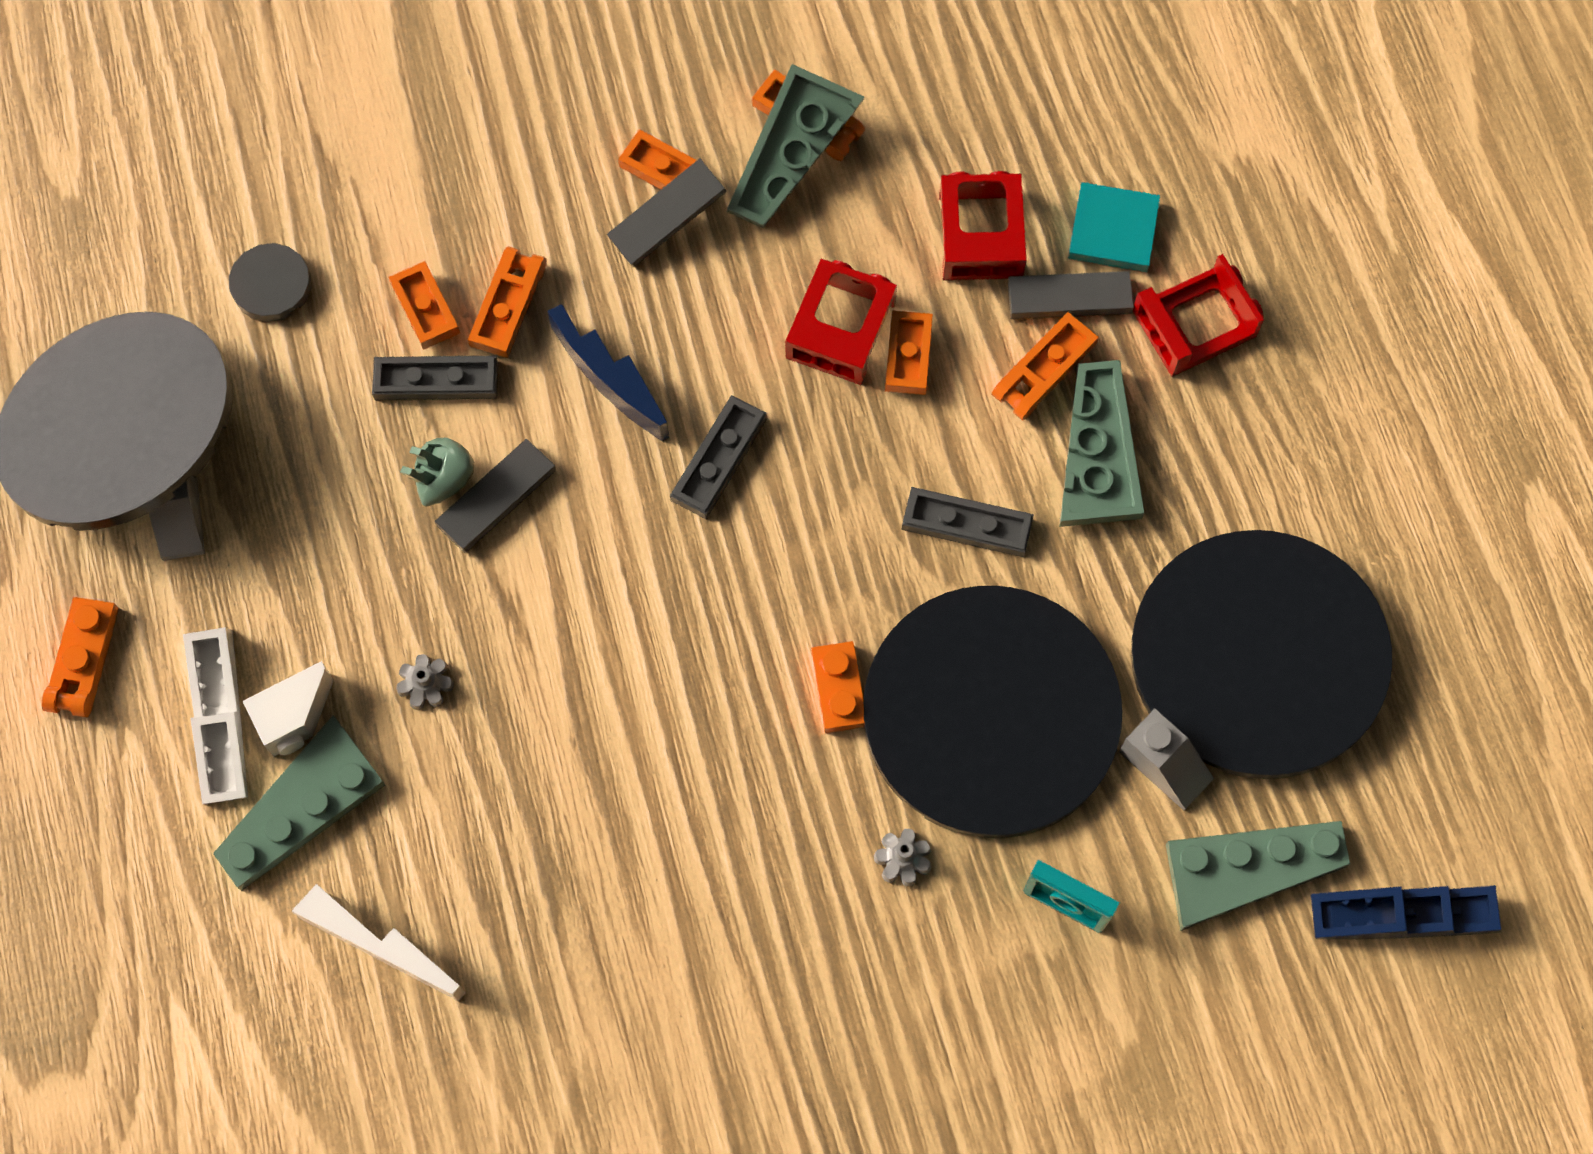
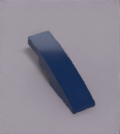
[547,304,669,442]
[1311,885,1502,939]

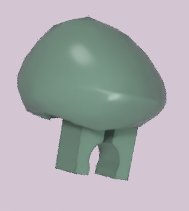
[400,438,474,507]

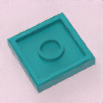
[1068,182,1160,272]
[1023,859,1120,933]

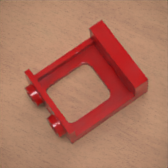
[939,171,1027,280]
[1132,254,1264,377]
[785,258,897,385]

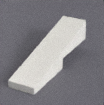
[183,627,248,804]
[292,884,466,1001]

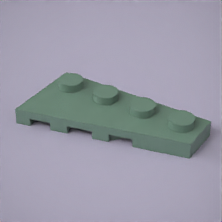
[727,64,865,228]
[1059,360,1144,527]
[213,715,385,891]
[1166,821,1350,931]

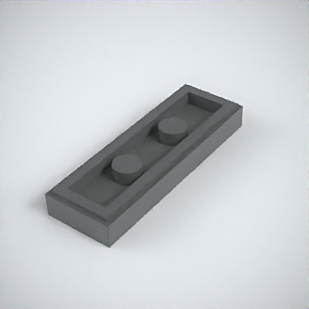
[607,158,727,268]
[1008,271,1134,319]
[372,356,498,400]
[670,395,767,519]
[435,438,556,553]
[902,487,1034,557]

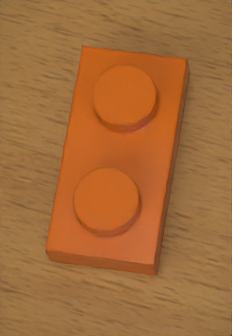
[618,129,707,189]
[388,261,460,350]
[885,310,933,395]
[811,641,865,733]

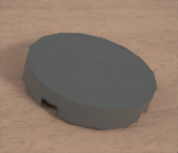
[229,243,312,322]

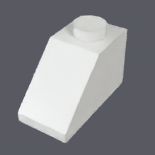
[243,661,334,757]

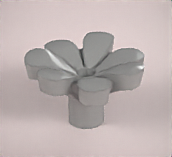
[396,654,454,710]
[874,829,931,886]

